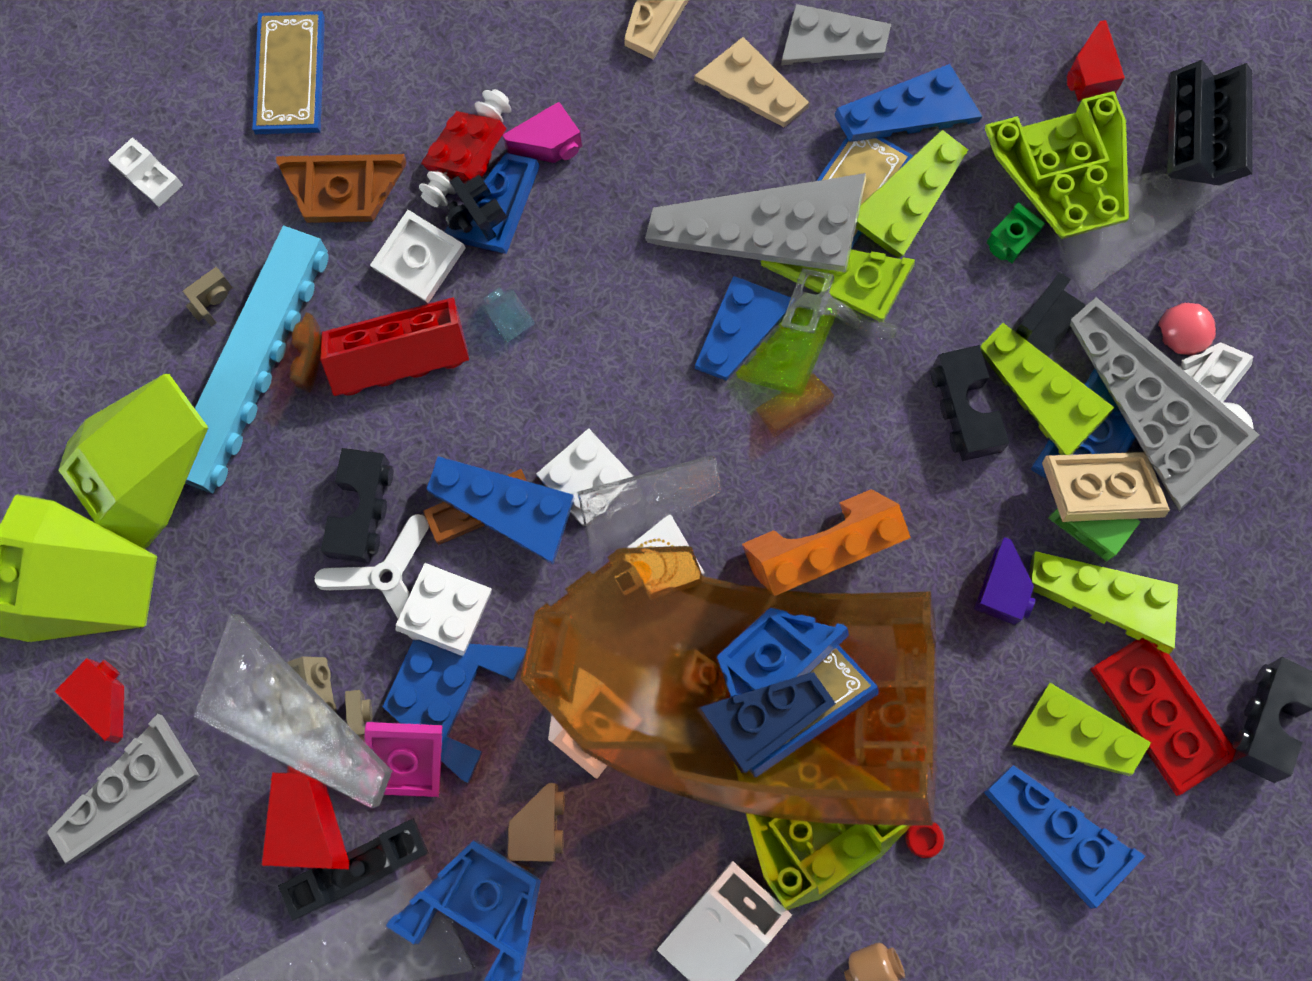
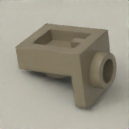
[183,267,233,327]
[345,690,373,745]

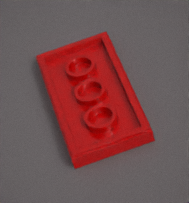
[1090,638,1236,796]

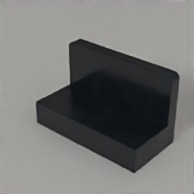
[1016,272,1085,357]

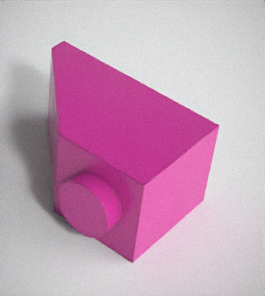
[502,102,582,163]

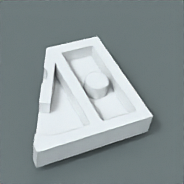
[1180,343,1253,403]

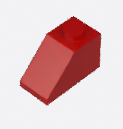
[1067,20,1125,101]
[54,658,124,743]

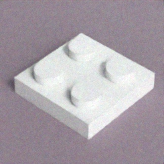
[370,210,466,303]
[536,429,636,527]
[396,563,492,656]

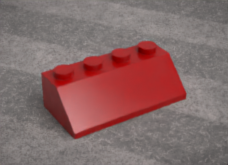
[321,297,469,396]

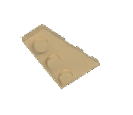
[694,37,809,127]

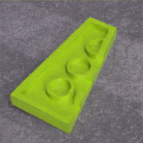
[856,130,968,258]
[760,250,915,323]
[980,323,1114,455]
[1029,551,1178,654]

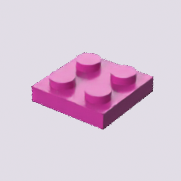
[364,722,442,797]

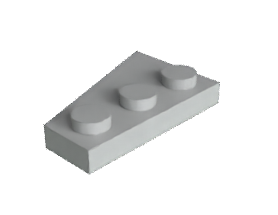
[781,4,891,65]

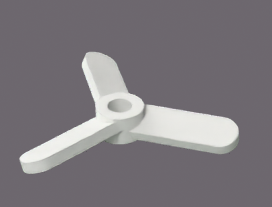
[315,514,429,640]

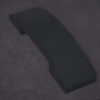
[278,818,429,921]

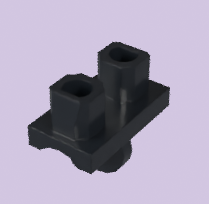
[445,175,507,241]

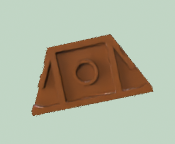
[276,154,406,223]

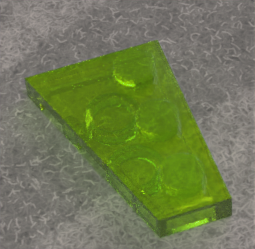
[736,294,839,397]

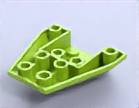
[985,91,1129,239]
[59,374,209,548]
[0,494,157,642]
[732,739,913,910]

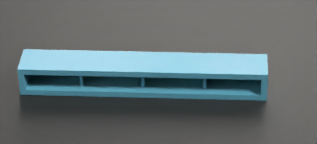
[185,225,328,494]

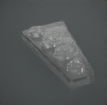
[577,455,722,562]

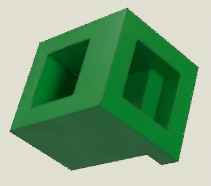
[986,202,1045,264]

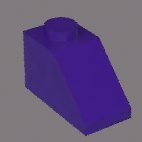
[974,537,1035,625]

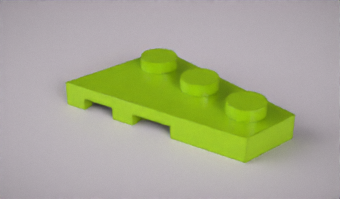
[1012,683,1151,776]

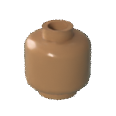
[844,943,905,981]

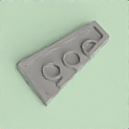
[47,714,200,863]

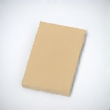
[1042,452,1170,522]

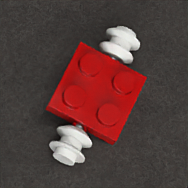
[419,89,511,207]

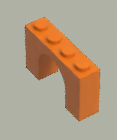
[742,489,911,596]

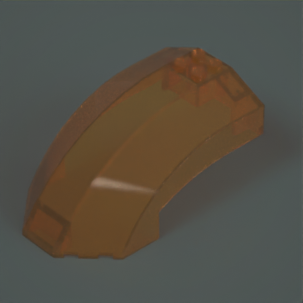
[520,546,938,826]

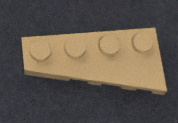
[624,0,689,59]

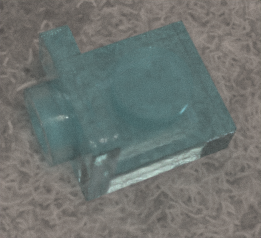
[480,287,535,343]

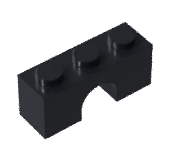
[930,345,1009,461]
[321,448,394,564]
[1232,657,1312,783]

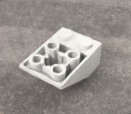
[657,861,792,981]

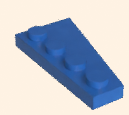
[834,64,982,142]
[427,456,575,565]
[984,765,1145,909]

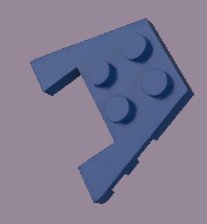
[383,640,528,783]
[386,840,541,981]

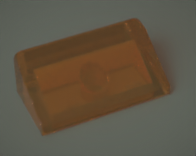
[755,373,834,438]

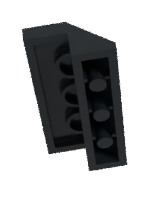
[1167,60,1253,186]

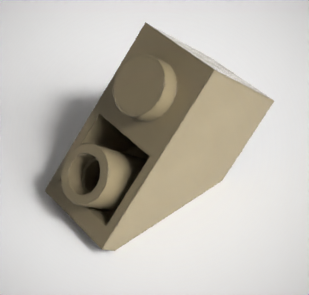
[508,783,565,861]

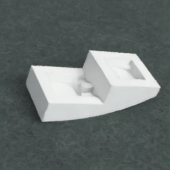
[108,137,183,207]

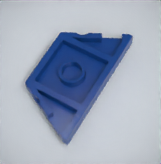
[717,608,849,697]

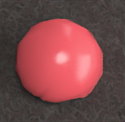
[1159,303,1216,356]

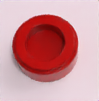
[905,819,944,858]

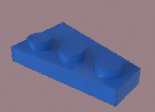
[695,276,797,381]

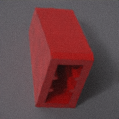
[262,766,349,869]

